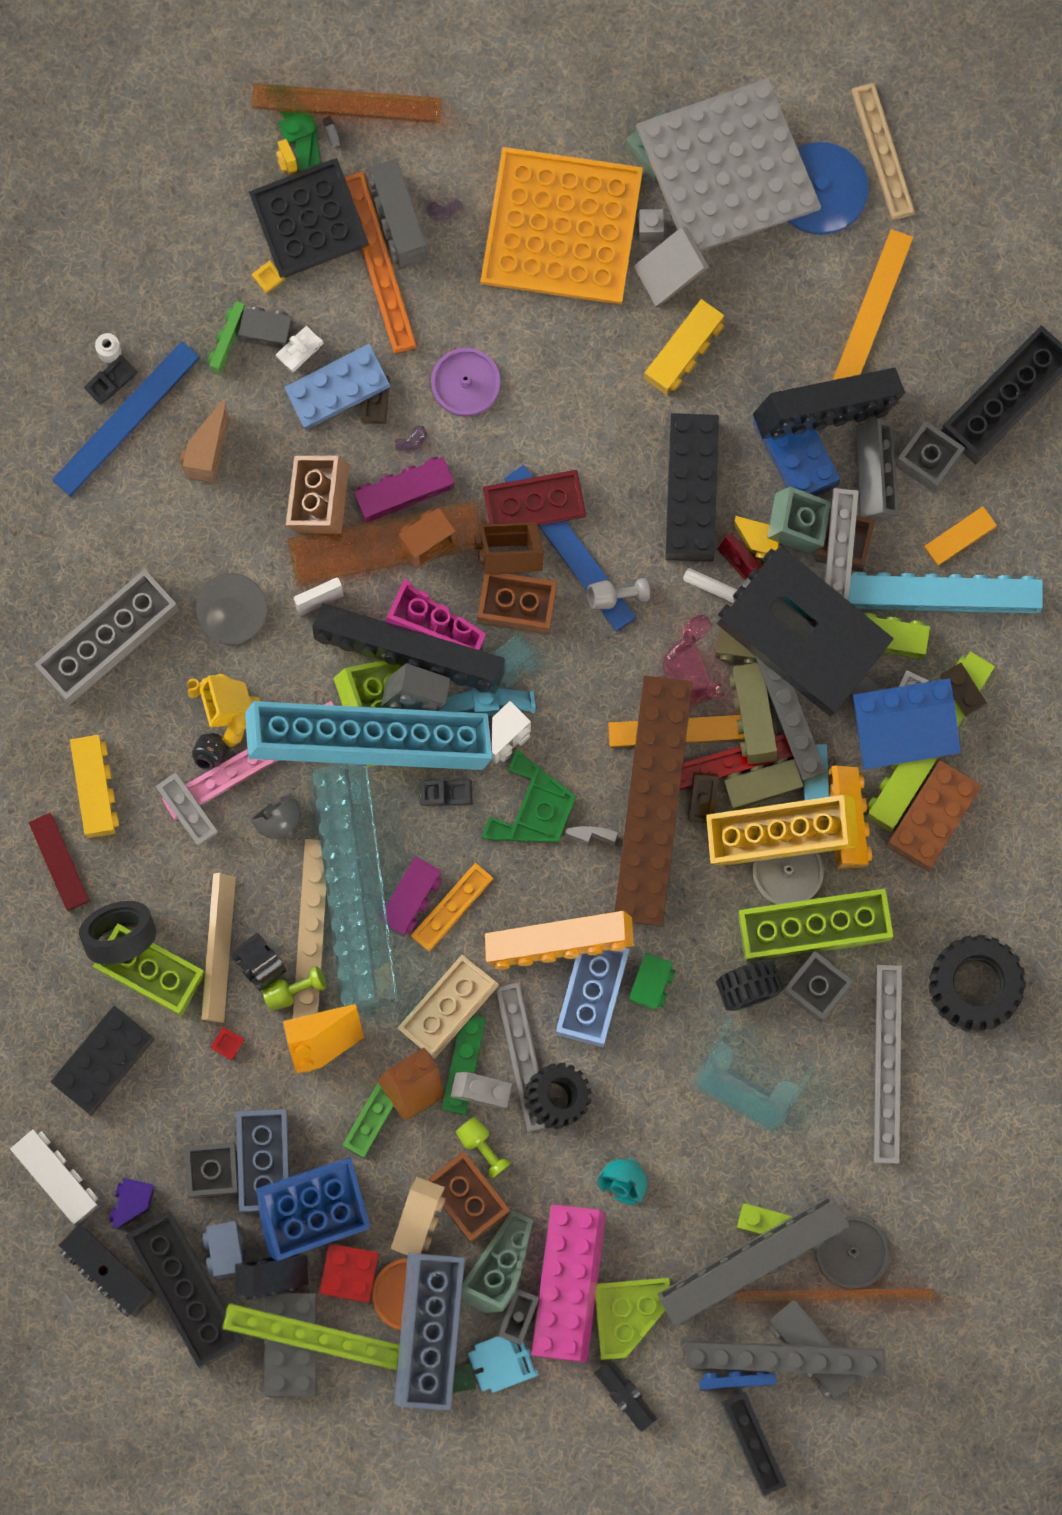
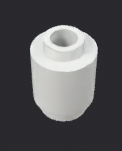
[95,333,121,363]

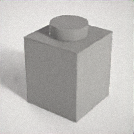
[639,209,664,241]

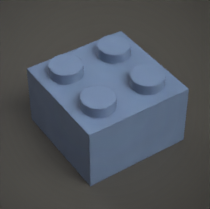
[202,1221,245,1280]

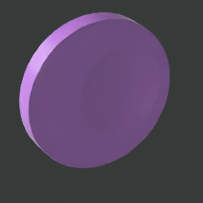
[431,348,501,417]

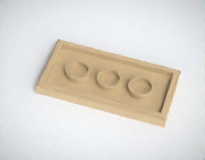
[397,955,499,1059]

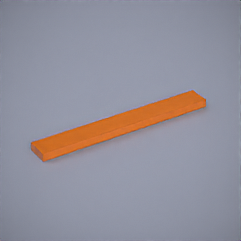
[345,172,417,354]

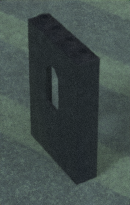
[716,545,894,717]

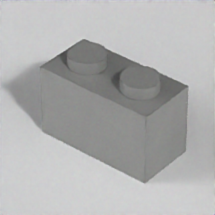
[451,1072,512,1109]

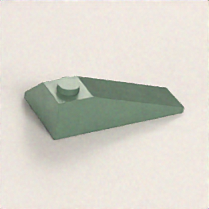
[461,1210,534,1313]

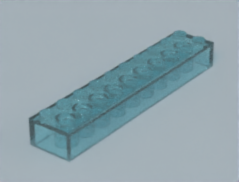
[311,763,398,1012]

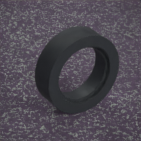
[79,901,157,965]

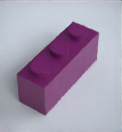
[378,856,443,937]

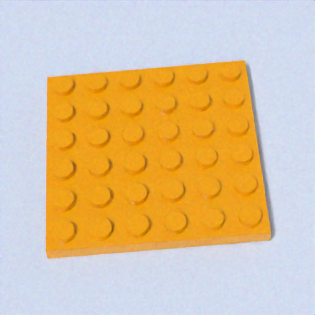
[480,147,643,305]

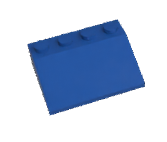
[851,678,961,770]
[256,1157,370,1261]

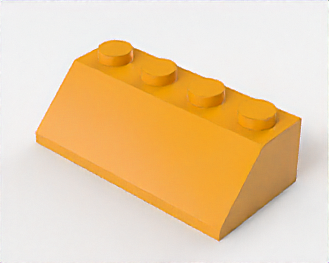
[828,766,872,870]

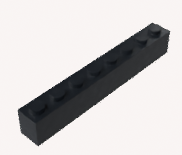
[312,603,506,694]

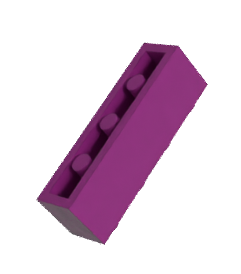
[354,457,455,523]

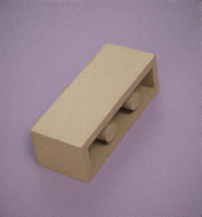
[391,1177,446,1255]

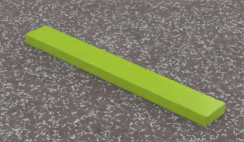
[223,1304,399,1371]

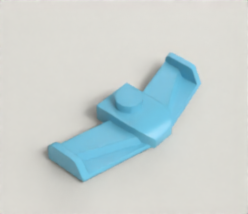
[438,688,536,716]

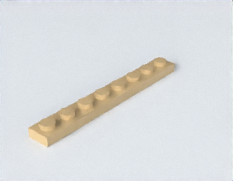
[293,839,330,1019]

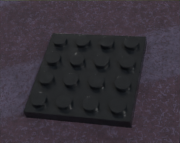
[249,158,370,278]

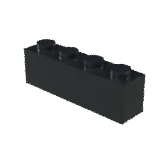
[721,1392,787,1497]

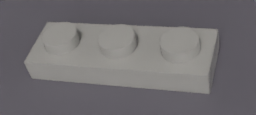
[156,772,218,847]

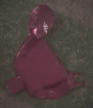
[660,615,724,705]

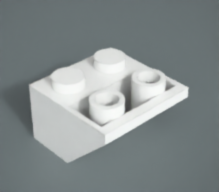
[492,701,531,764]

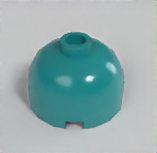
[597,1158,648,1206]

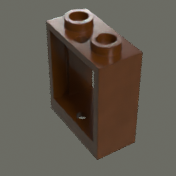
[474,522,544,574]

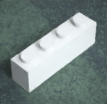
[10,1130,99,1226]

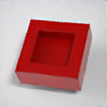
[210,1027,245,1061]

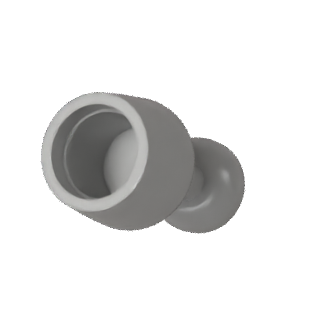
[587,578,650,609]

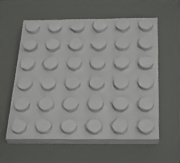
[636,78,821,252]

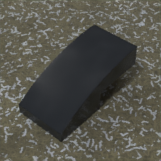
[84,355,138,405]
[420,779,473,806]

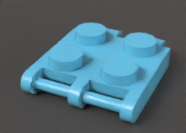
[468,1337,539,1393]

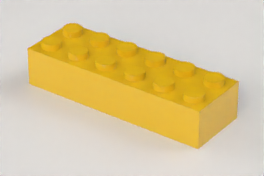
[706,795,859,866]

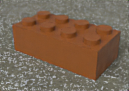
[887,760,982,872]

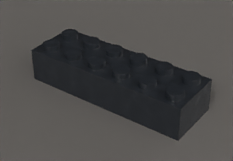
[941,325,1062,465]
[752,367,905,440]
[665,413,719,562]
[126,1210,245,1369]

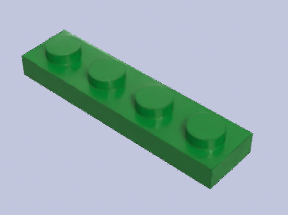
[441,1015,486,1115]

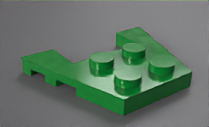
[481,750,576,843]

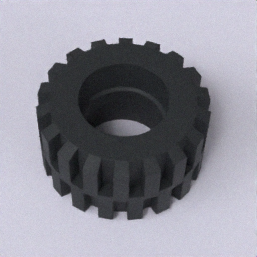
[716,960,784,1011]
[524,1063,592,1129]

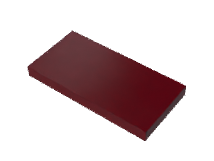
[483,470,586,526]

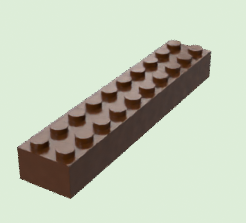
[615,676,693,927]

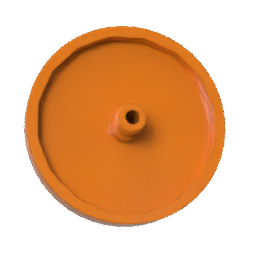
[372,1258,408,1331]

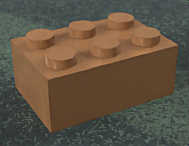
[286,456,350,534]

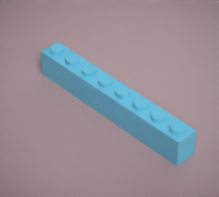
[849,572,1043,613]

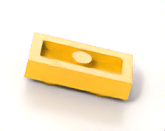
[276,139,298,176]

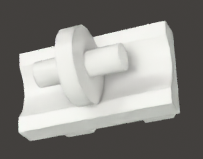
[276,326,324,372]

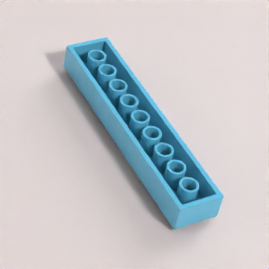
[245,701,492,770]

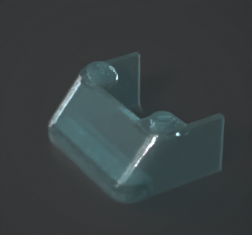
[695,1017,815,1131]

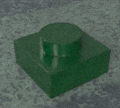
[452,1364,476,1393]

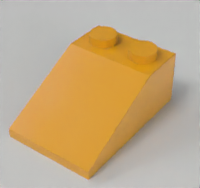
[283,1004,364,1074]

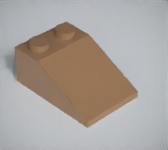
[180,401,229,483]

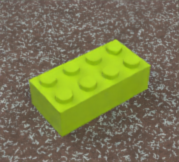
[93,923,205,1018]

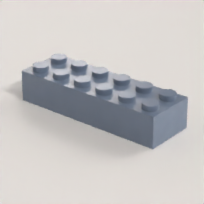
[394,1252,465,1410]

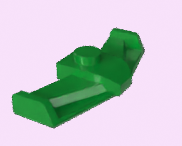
[265,84,321,172]

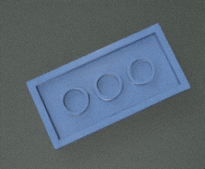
[284,344,391,430]

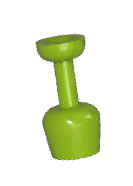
[262,966,327,1011]
[455,1117,511,1179]

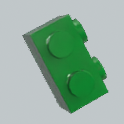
[628,953,676,1012]

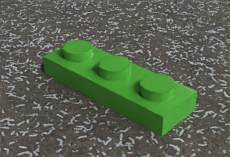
[208,301,246,375]
[342,1083,394,1158]

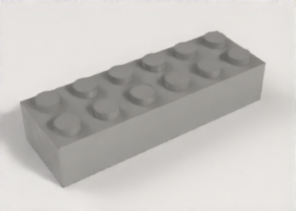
[34,569,179,705]

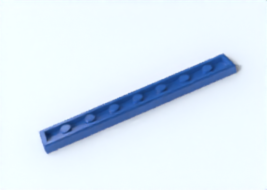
[52,341,200,497]
[504,465,636,632]

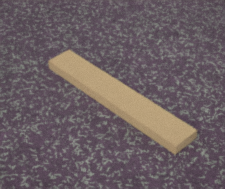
[851,83,915,220]
[201,873,236,1023]

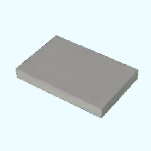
[634,227,709,306]

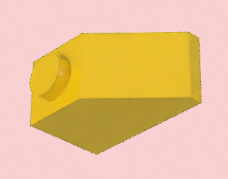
[734,516,779,562]

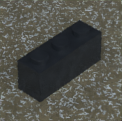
[235,1254,308,1300]

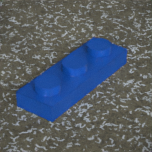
[699,1371,776,1390]

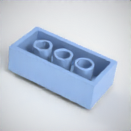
[556,948,630,1048]

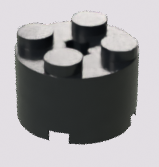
[230,933,287,992]

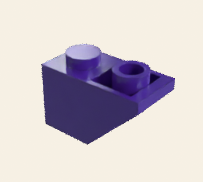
[109,1178,155,1230]

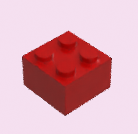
[320,1243,379,1304]

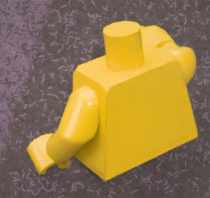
[187,674,260,747]

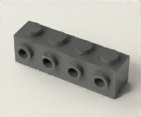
[856,419,899,522]

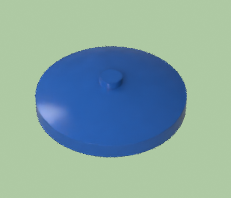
[787,142,868,235]

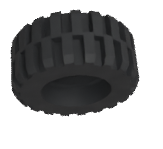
[929,935,1026,1032]

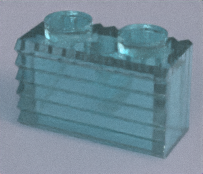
[493,633,538,689]

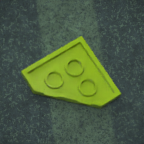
[595,1278,670,1360]

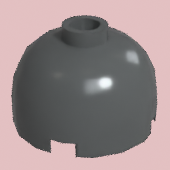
[251,793,301,839]

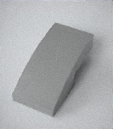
[565,826,618,846]

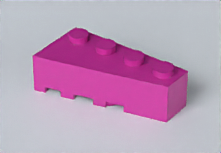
[386,578,486,651]

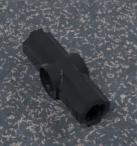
[594,1359,658,1432]

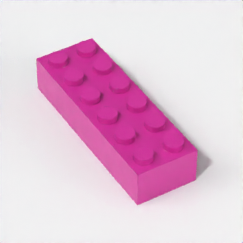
[531,1205,606,1363]

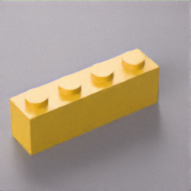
[644,299,725,395]
[70,735,119,838]

